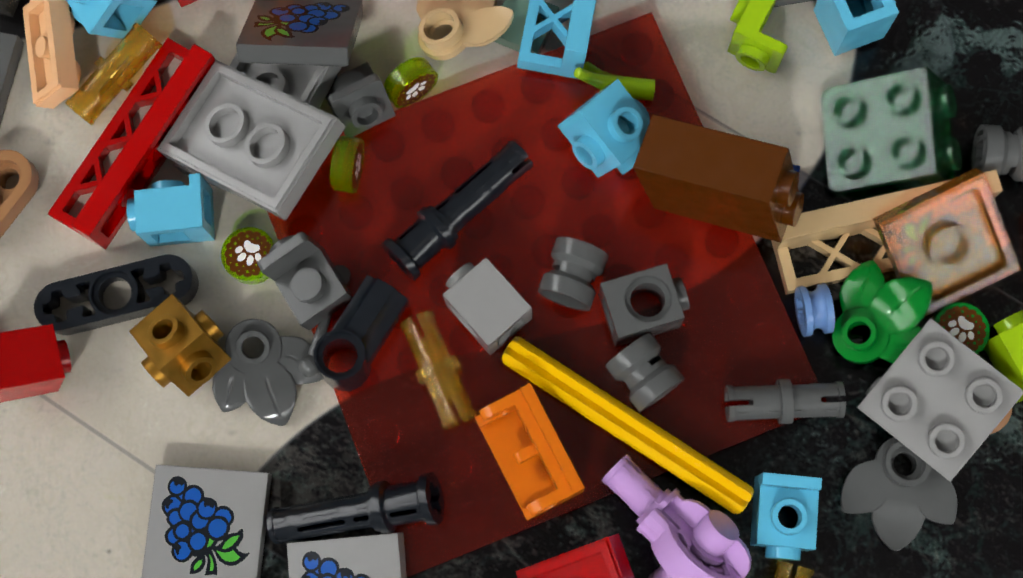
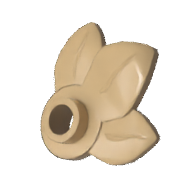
[416,0,514,60]

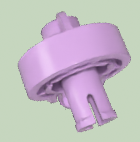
[601,454,752,578]

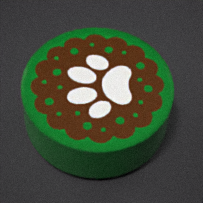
[932,302,990,354]

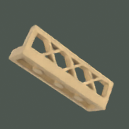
[771,170,1003,294]

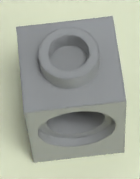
[443,257,532,355]

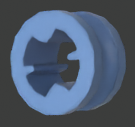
[794,283,835,337]

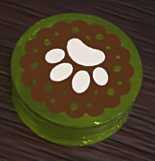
[384,57,438,109]
[330,136,364,193]
[221,227,275,285]

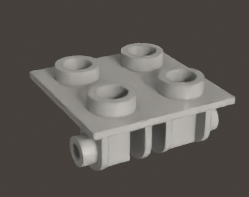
[857,318,1023,482]

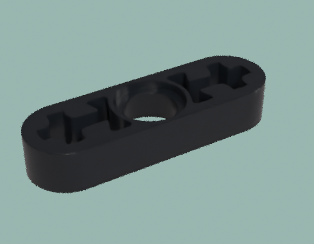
[34,254,199,335]

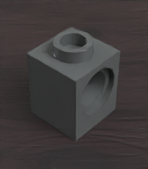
[598,263,690,348]

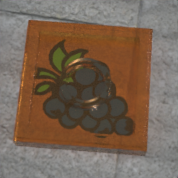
[873,168,1021,316]

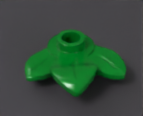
[832,260,933,364]

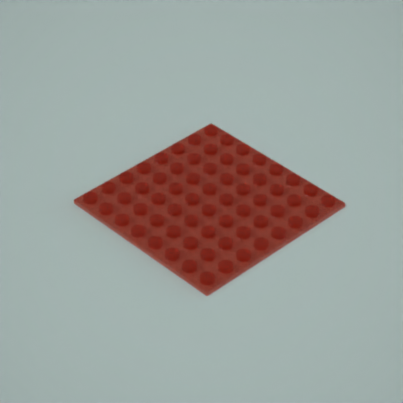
[267,12,827,578]

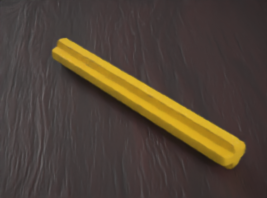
[501,336,754,514]

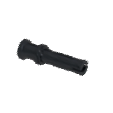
[381,140,534,281]
[266,472,444,544]

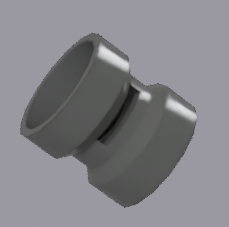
[971,124,1023,182]
[538,236,609,311]
[605,332,686,413]

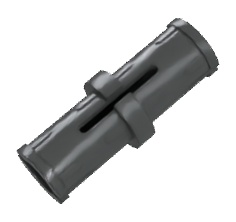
[724,379,846,424]

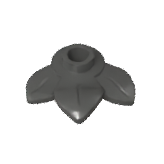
[212,319,323,426]
[840,437,958,551]

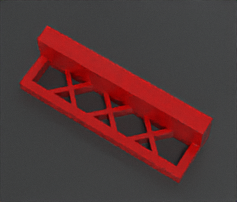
[47,38,215,250]

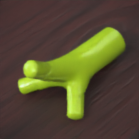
[574,62,655,101]

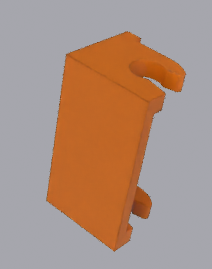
[475,383,585,521]

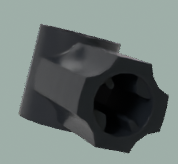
[314,275,410,391]

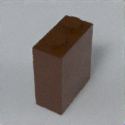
[633,115,804,243]

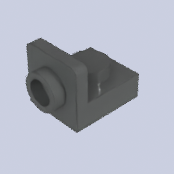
[325,62,396,140]
[257,232,353,330]

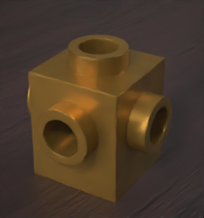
[129,294,231,397]

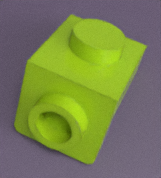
[727,0,788,73]

